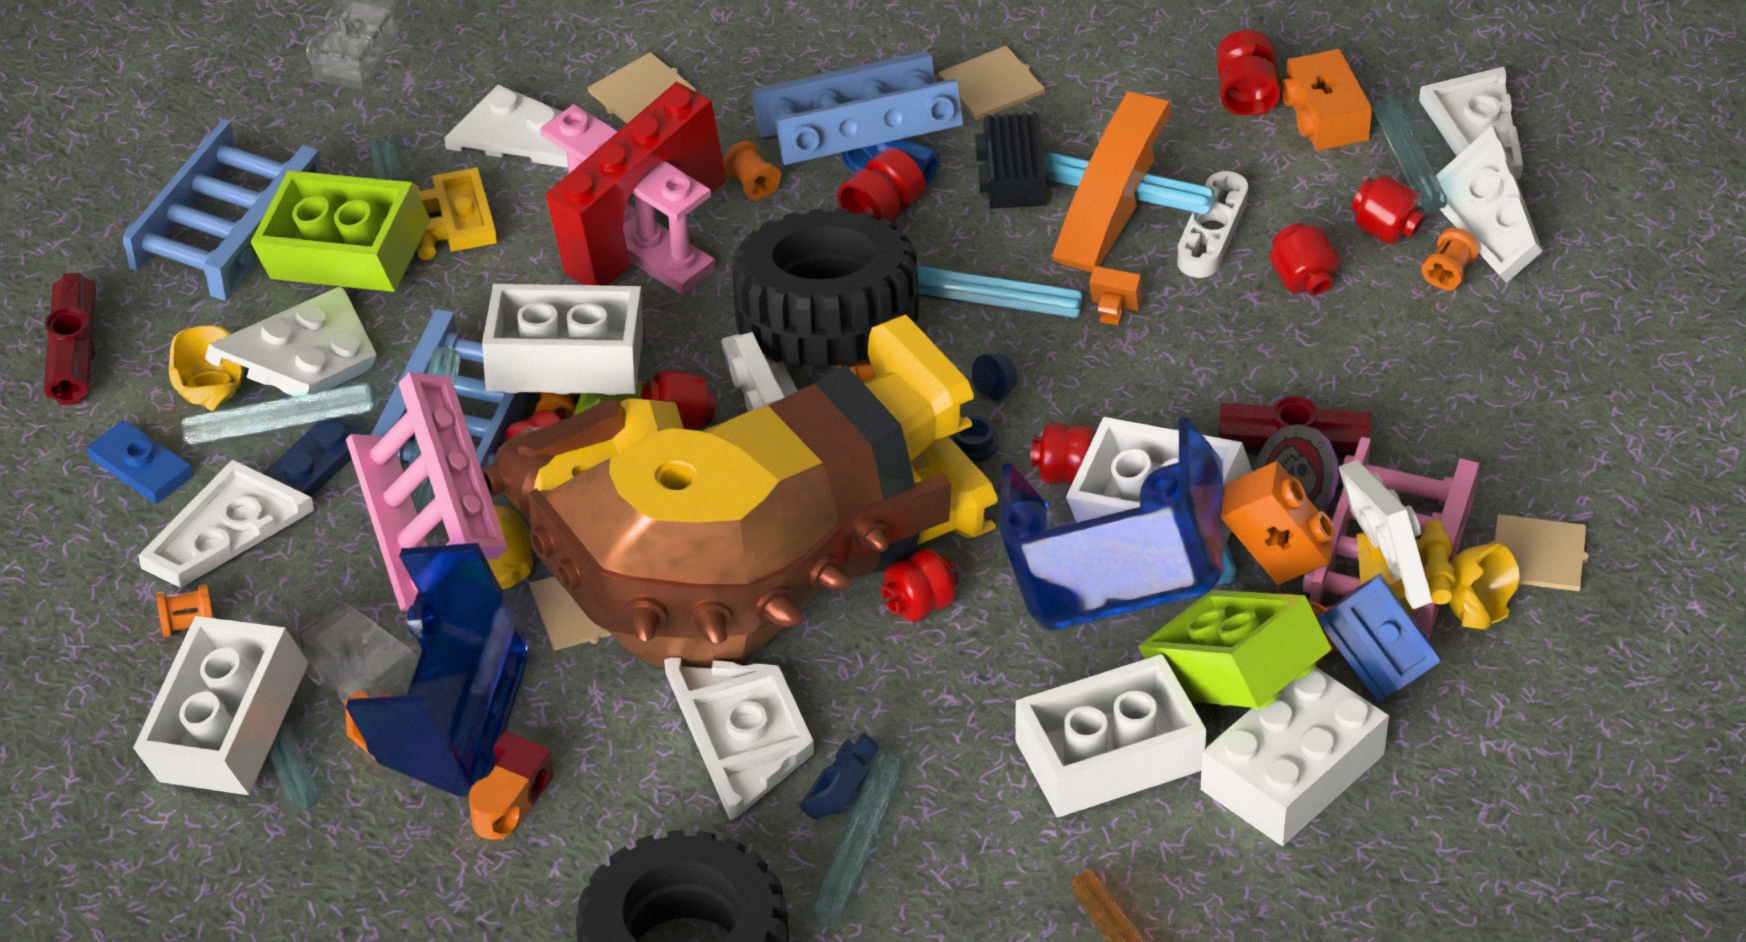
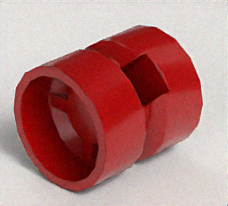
[1216,30,1280,115]
[837,147,925,223]

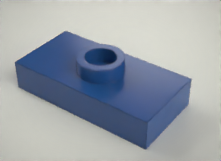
[87,419,193,504]

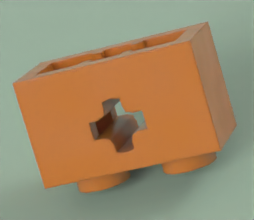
[1280,49,1372,151]
[1220,461,1335,585]

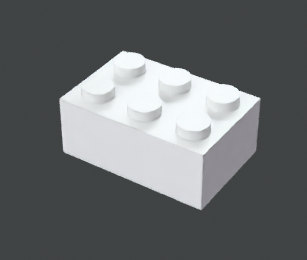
[482,284,643,395]
[1066,417,1253,560]
[133,616,309,795]
[1016,654,1206,818]
[1201,667,1389,846]

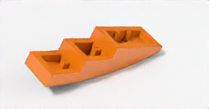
[1052,91,1172,272]

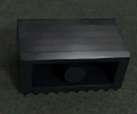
[975,111,1046,209]

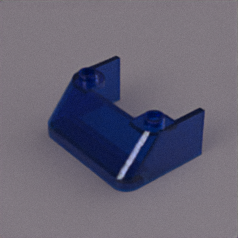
[1000,417,1223,630]
[346,543,528,797]

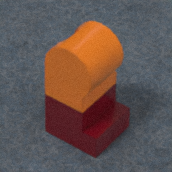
[469,731,554,840]

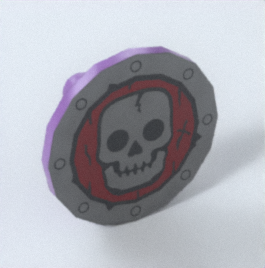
[1256,424,1341,512]

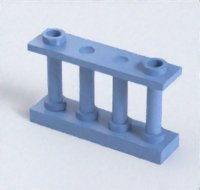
[751,51,963,165]
[123,119,322,301]
[370,309,535,468]

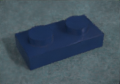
[263,414,365,497]

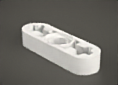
[1177,171,1248,278]

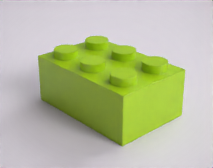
[251,170,430,292]
[1138,590,1332,710]

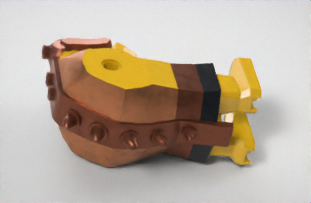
[481,315,998,669]

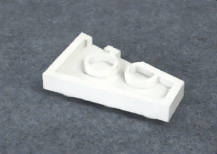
[1419,67,1523,179]
[444,85,568,167]
[1421,126,1543,283]
[138,460,314,588]
[1339,460,1432,609]

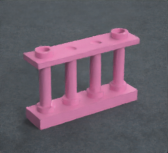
[540,104,716,296]
[346,372,508,613]
[1302,437,1479,639]

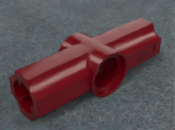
[44,273,96,405]
[1218,395,1371,454]

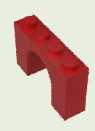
[545,81,727,286]

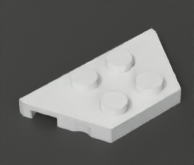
[205,287,377,400]
[664,657,814,820]

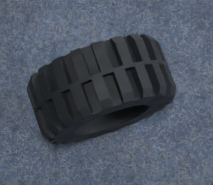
[731,208,919,369]
[576,830,789,942]

